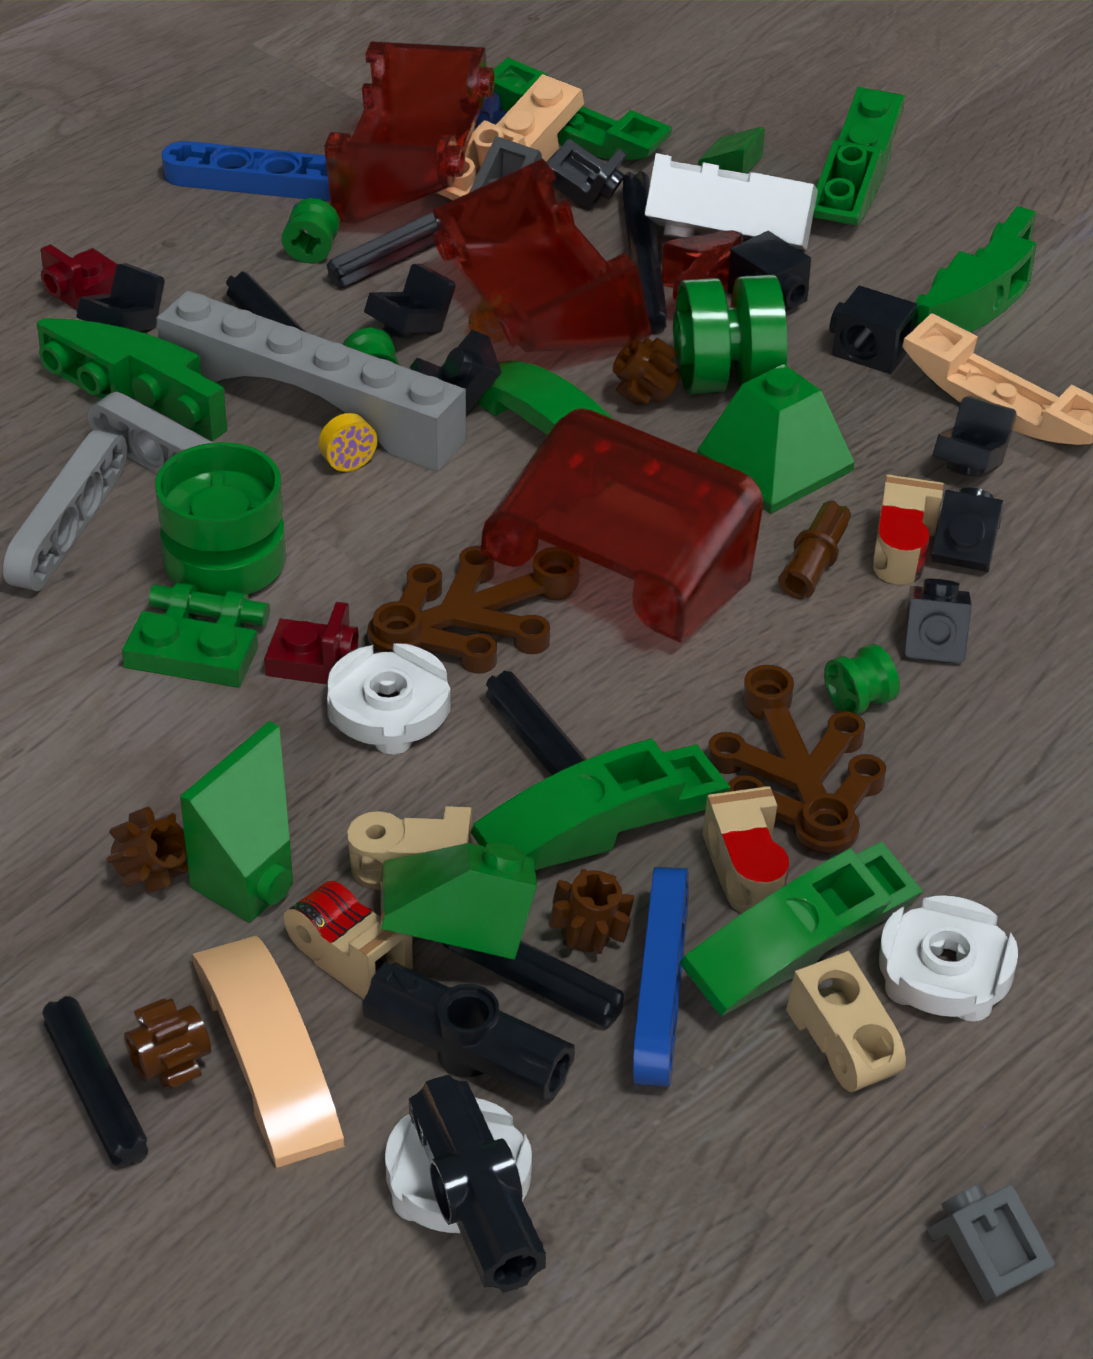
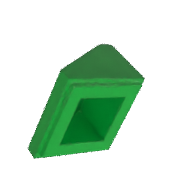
[698,127,765,174]

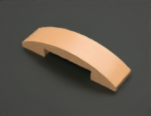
[902,313,1093,445]
[192,935,345,1168]

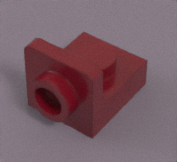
[40,244,118,311]
[264,602,359,685]

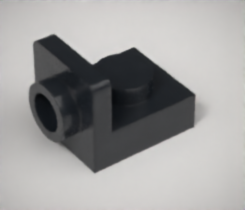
[410,329,502,414]

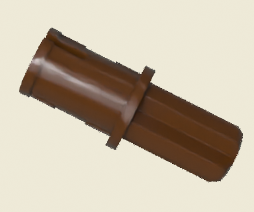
[778,500,851,599]

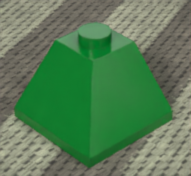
[697,364,855,514]
[180,721,293,923]
[381,842,537,960]

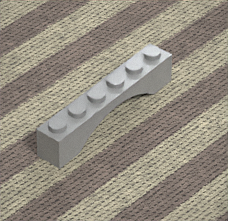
[156,290,466,472]

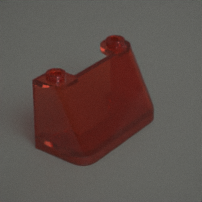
[324,41,495,224]
[432,158,651,352]
[480,408,763,643]

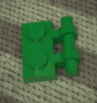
[122,582,270,688]

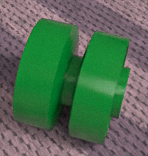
[673,275,787,395]
[155,442,286,596]

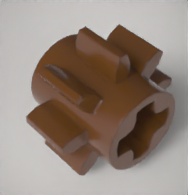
[613,337,680,405]
[107,806,188,893]
[548,869,634,954]
[124,998,211,1089]

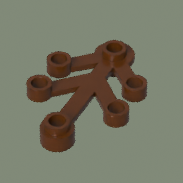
[367,546,580,674]
[708,665,886,853]

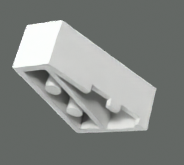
[645,153,818,251]

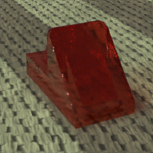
[662,230,742,301]

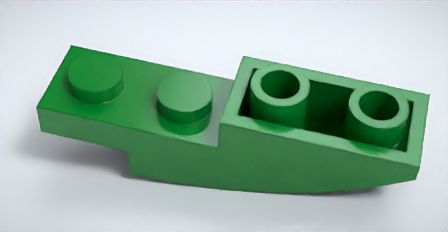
[813,87,905,226]
[915,206,1037,333]
[36,318,228,441]
[471,738,731,870]
[679,841,923,1016]

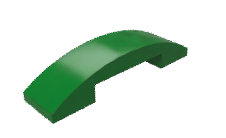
[482,57,672,160]
[477,360,648,494]

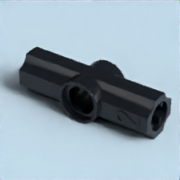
[363,962,575,1101]
[409,1074,546,1293]

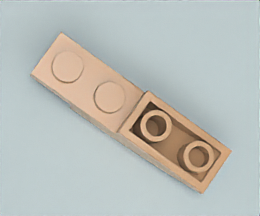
[427,74,584,204]

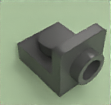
[926,1183,1056,1303]

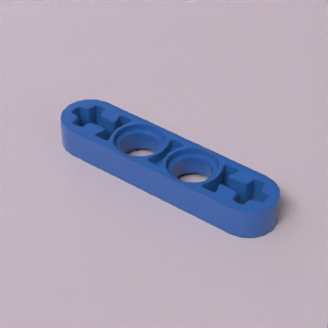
[162,141,351,201]
[633,867,689,1087]

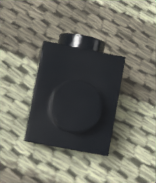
[540,139,627,211]
[76,263,165,331]
[364,264,456,338]
[932,395,1017,477]
[932,487,1003,572]
[905,579,972,663]

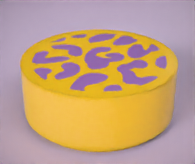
[318,413,377,472]

